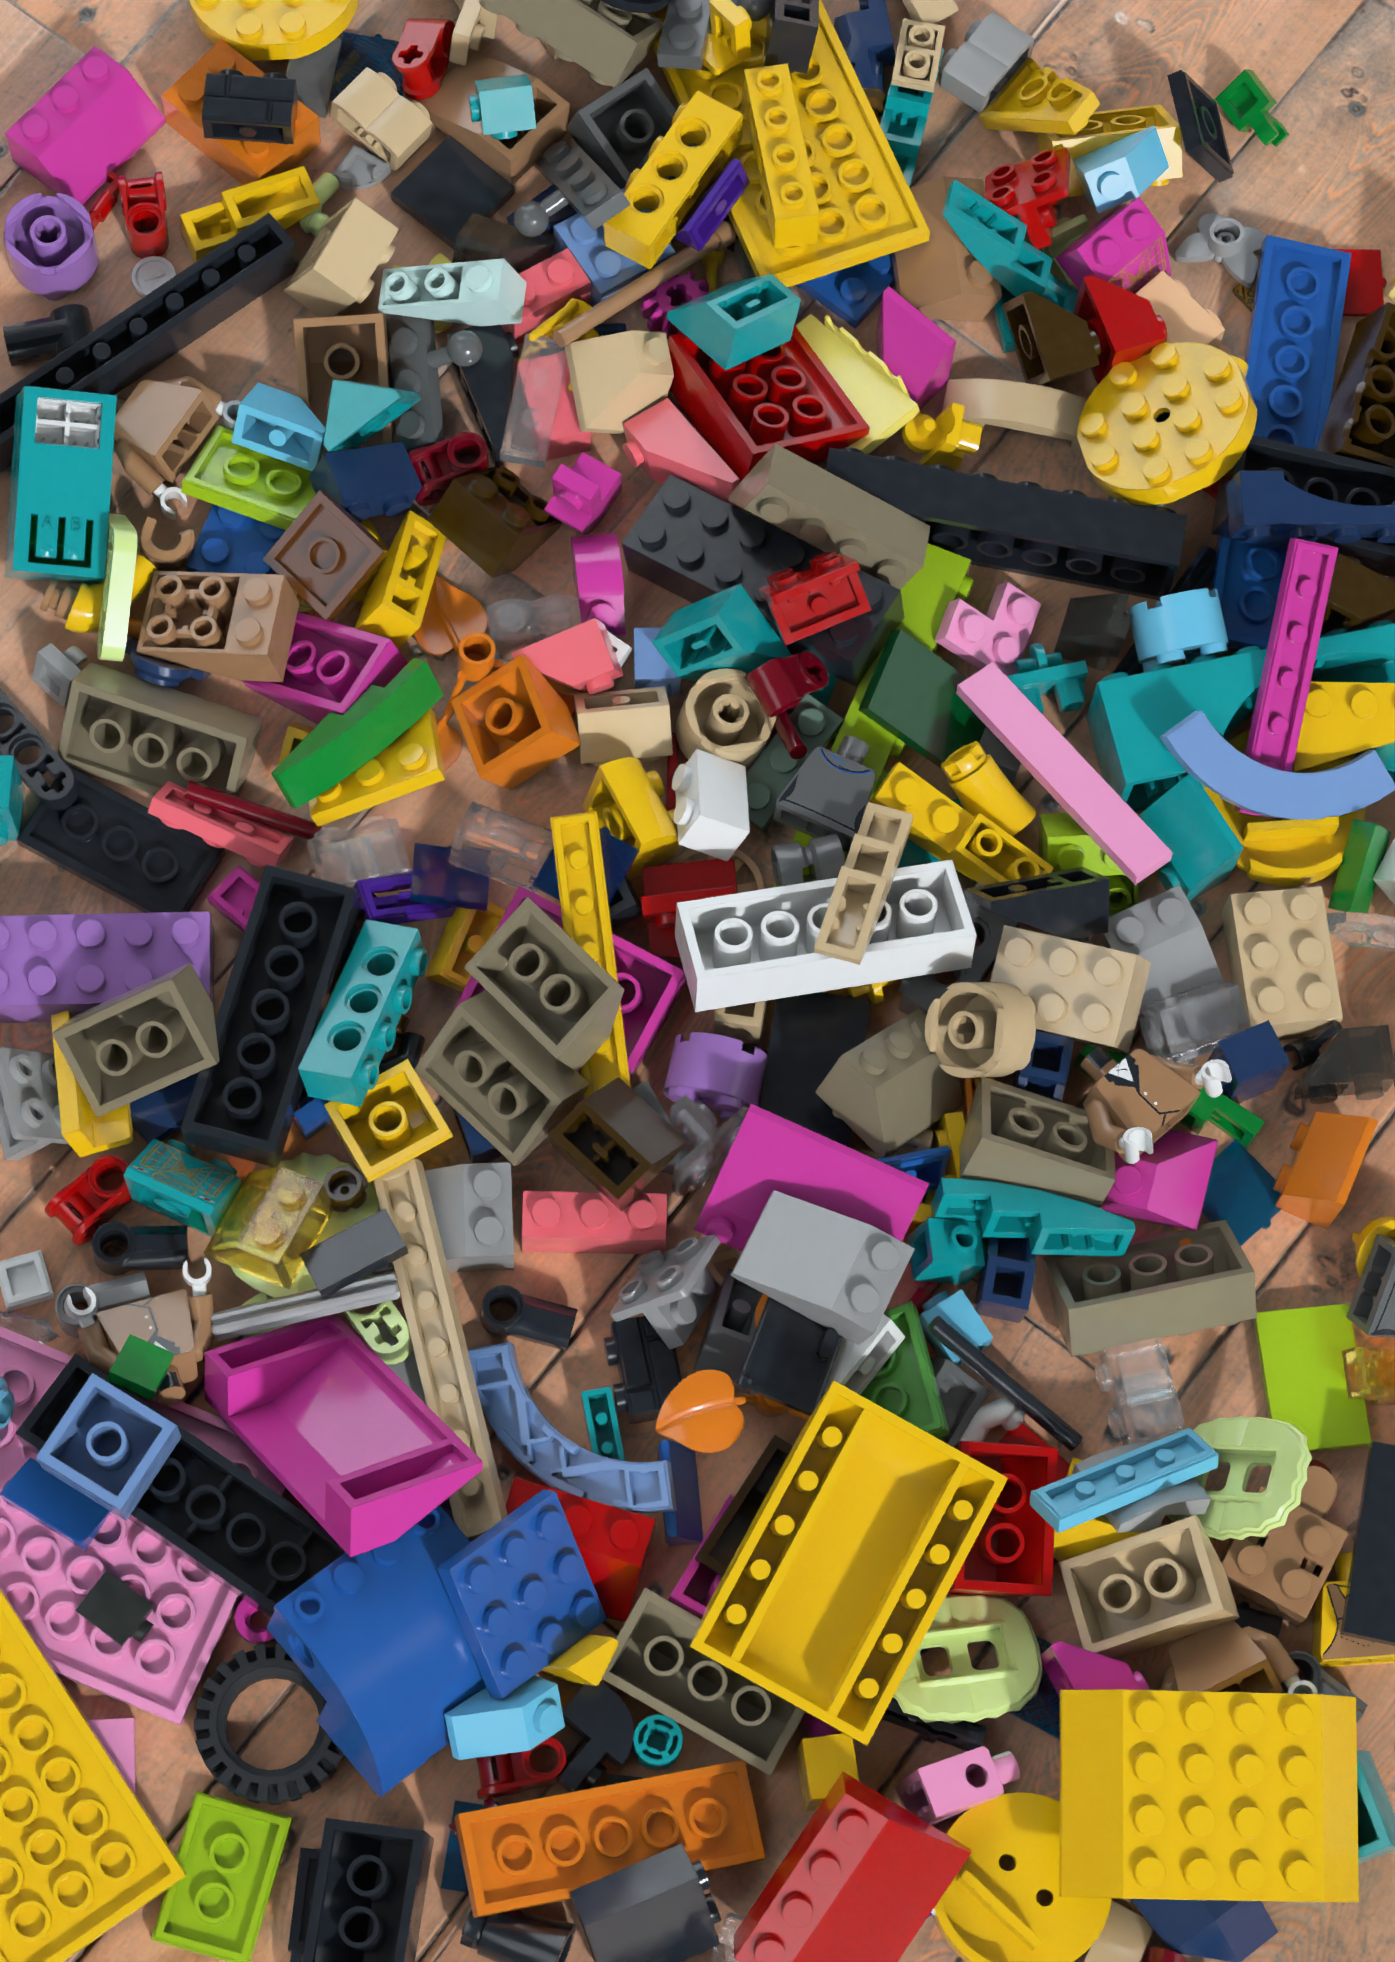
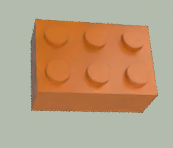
[161,39,321,185]

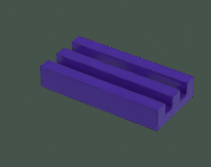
[353,869,456,924]

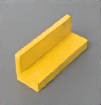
[51,1010,134,1157]

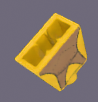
[1312,1552,1395,1668]

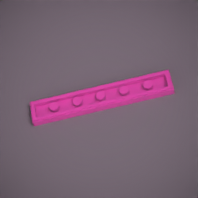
[1234,538,1338,820]

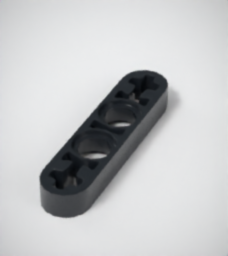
[0,689,79,810]

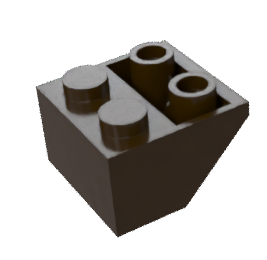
[428,465,563,578]
[1320,553,1395,638]
[548,1077,688,1212]

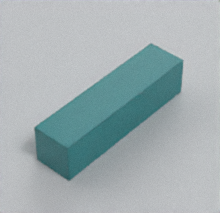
[581,1386,625,1461]

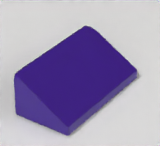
[675,158,750,252]

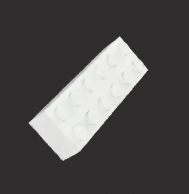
[675,860,976,1012]

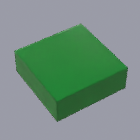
[107,1334,175,1400]

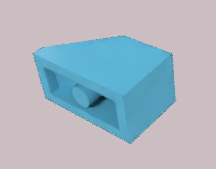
[1073,125,1169,213]
[232,382,326,471]
[444,1675,565,1760]

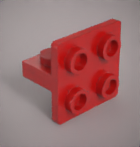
[984,147,1070,249]
[759,551,872,645]
[641,857,738,959]

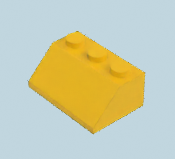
[1035,104,1183,197]

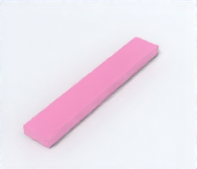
[956,662,1173,885]

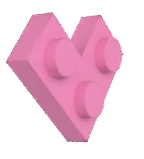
[935,582,1041,676]

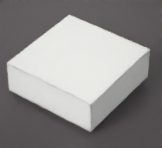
[0,1249,55,1312]

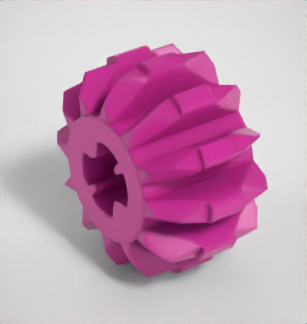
[641,269,709,341]

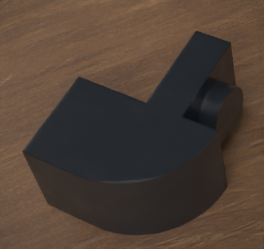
[559,1681,634,1793]

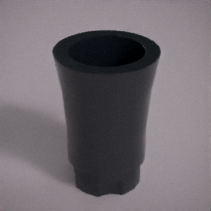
[460,1909,576,1962]

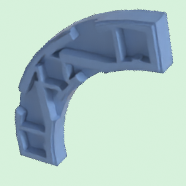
[1160,711,1395,819]
[468,1342,677,1513]

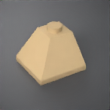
[565,330,674,434]

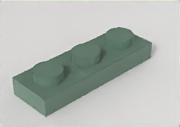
[746,694,844,832]

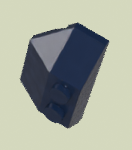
[1130,1899,1278,1962]

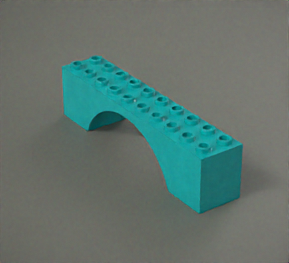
[1086,620,1395,812]

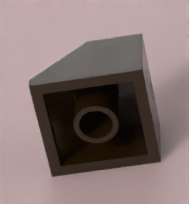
[1002,291,1101,386]

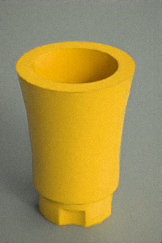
[941,741,1037,836]

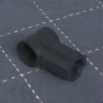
[3,304,93,366]
[92,1222,188,1276]
[480,1285,578,1351]

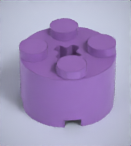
[4,193,99,301]
[663,1032,768,1126]

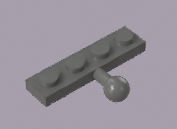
[657,0,771,70]
[514,137,631,237]
[386,313,483,453]

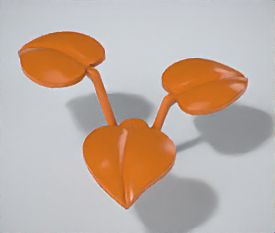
[413,575,588,771]
[655,1294,818,1453]

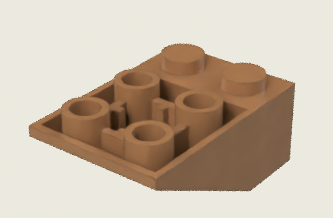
[419,50,570,185]
[136,571,300,682]

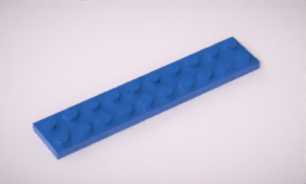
[1211,235,1351,650]

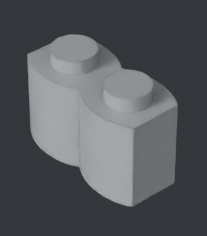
[939,12,1035,113]

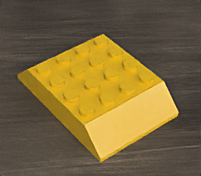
[689,1381,1008,1746]
[1059,1689,1359,1902]

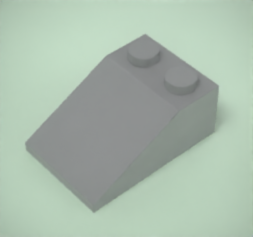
[1090,885,1238,1057]
[371,1162,514,1274]
[730,1190,914,1345]

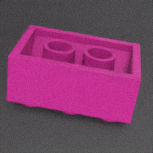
[5,46,166,205]

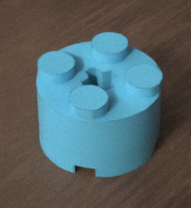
[1127,588,1229,673]

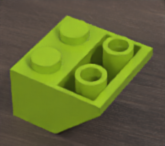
[1039,813,1139,917]

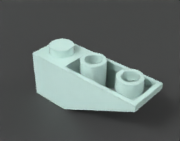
[378,258,527,326]

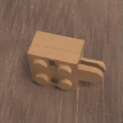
[1220,1466,1349,1627]

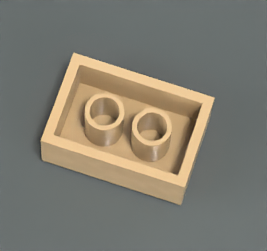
[1221,886,1343,1040]
[990,925,1152,1054]

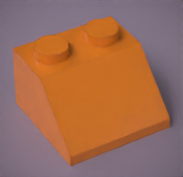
[451,654,582,790]
[1272,1111,1378,1230]

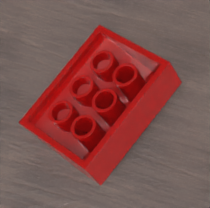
[668,325,870,482]
[734,1772,971,1962]

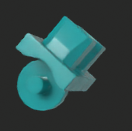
[1007,643,1088,714]

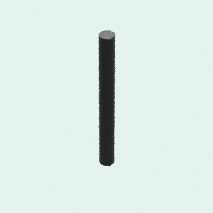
[927,1316,1083,1451]

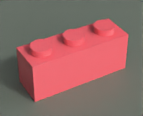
[522,1191,667,1254]

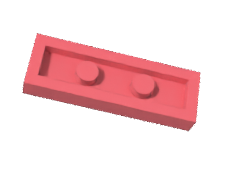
[148,781,294,867]

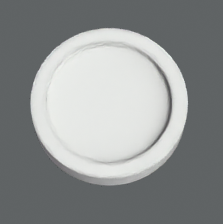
[132,256,176,297]

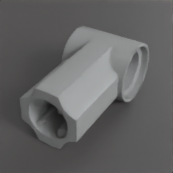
[55,1272,151,1338]

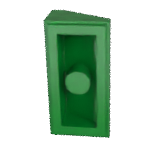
[1328,819,1391,921]

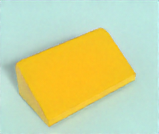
[425,892,506,992]
[540,1634,619,1686]

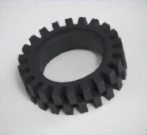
[194,1643,345,1805]

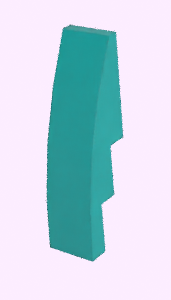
[880,48,945,188]
[942,180,1078,313]
[931,1177,1136,1256]

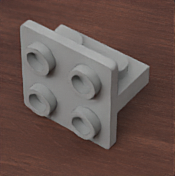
[0,1047,69,1161]
[610,1234,721,1350]

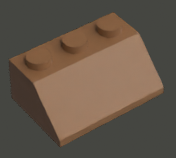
[891,176,1002,322]

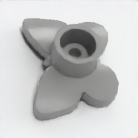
[1175,213,1265,289]

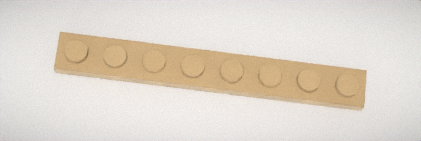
[373,1158,508,1542]

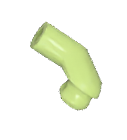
[299,172,339,236]

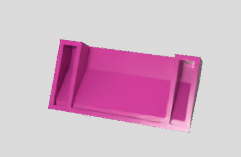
[204,1314,483,1557]

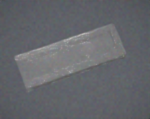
[500,334,567,468]

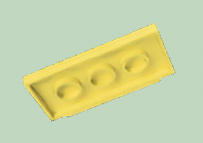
[796,314,920,455]

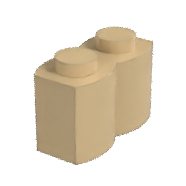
[330,67,432,171]

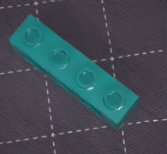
[298,919,429,1107]

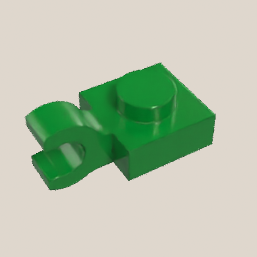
[1215,69,1289,147]

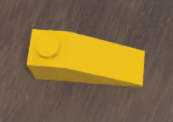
[355,510,446,649]

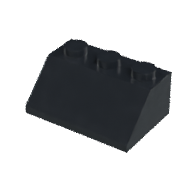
[302,1818,434,1962]

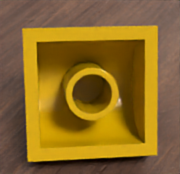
[582,757,681,880]

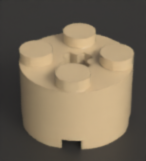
[675,668,776,769]
[925,982,1036,1078]

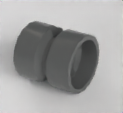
[771,834,846,887]

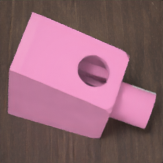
[895,1746,1020,1826]

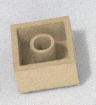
[283,197,399,317]

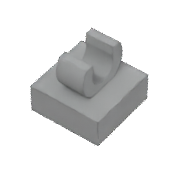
[31,643,88,708]

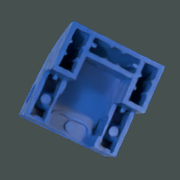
[267,1505,486,1798]

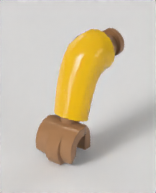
[40,516,195,633]

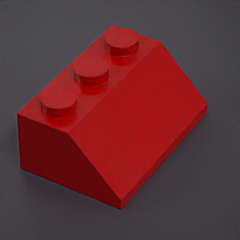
[948,1441,1058,1597]
[505,1477,656,1623]

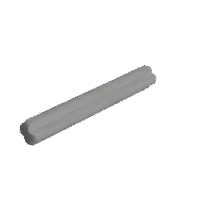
[211,1271,400,1341]

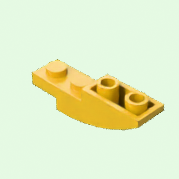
[870,762,1054,885]

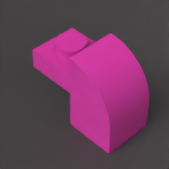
[544,452,622,535]
[571,533,626,635]

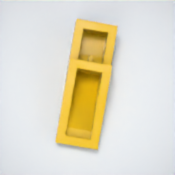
[180,166,320,263]

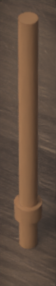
[553,219,737,347]

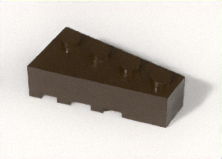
[1316,302,1395,468]

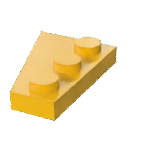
[979,57,1100,135]
[1292,681,1395,773]
[308,708,445,827]

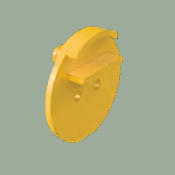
[1204,730,1366,887]
[931,1792,1112,1962]

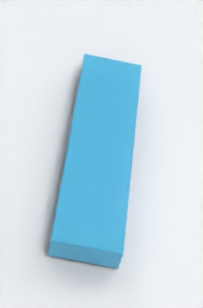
[1030,1427,1219,1533]

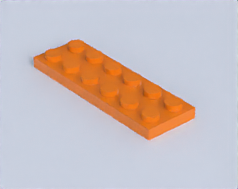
[454,1760,766,1918]

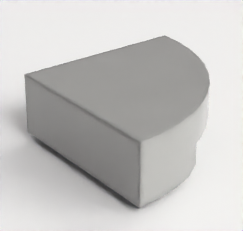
[332,144,391,190]

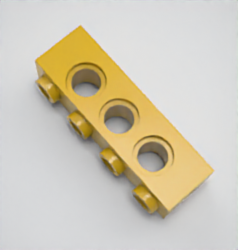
[743,63,820,249]
[602,91,743,270]

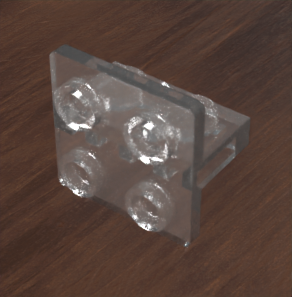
[670,1094,749,1197]

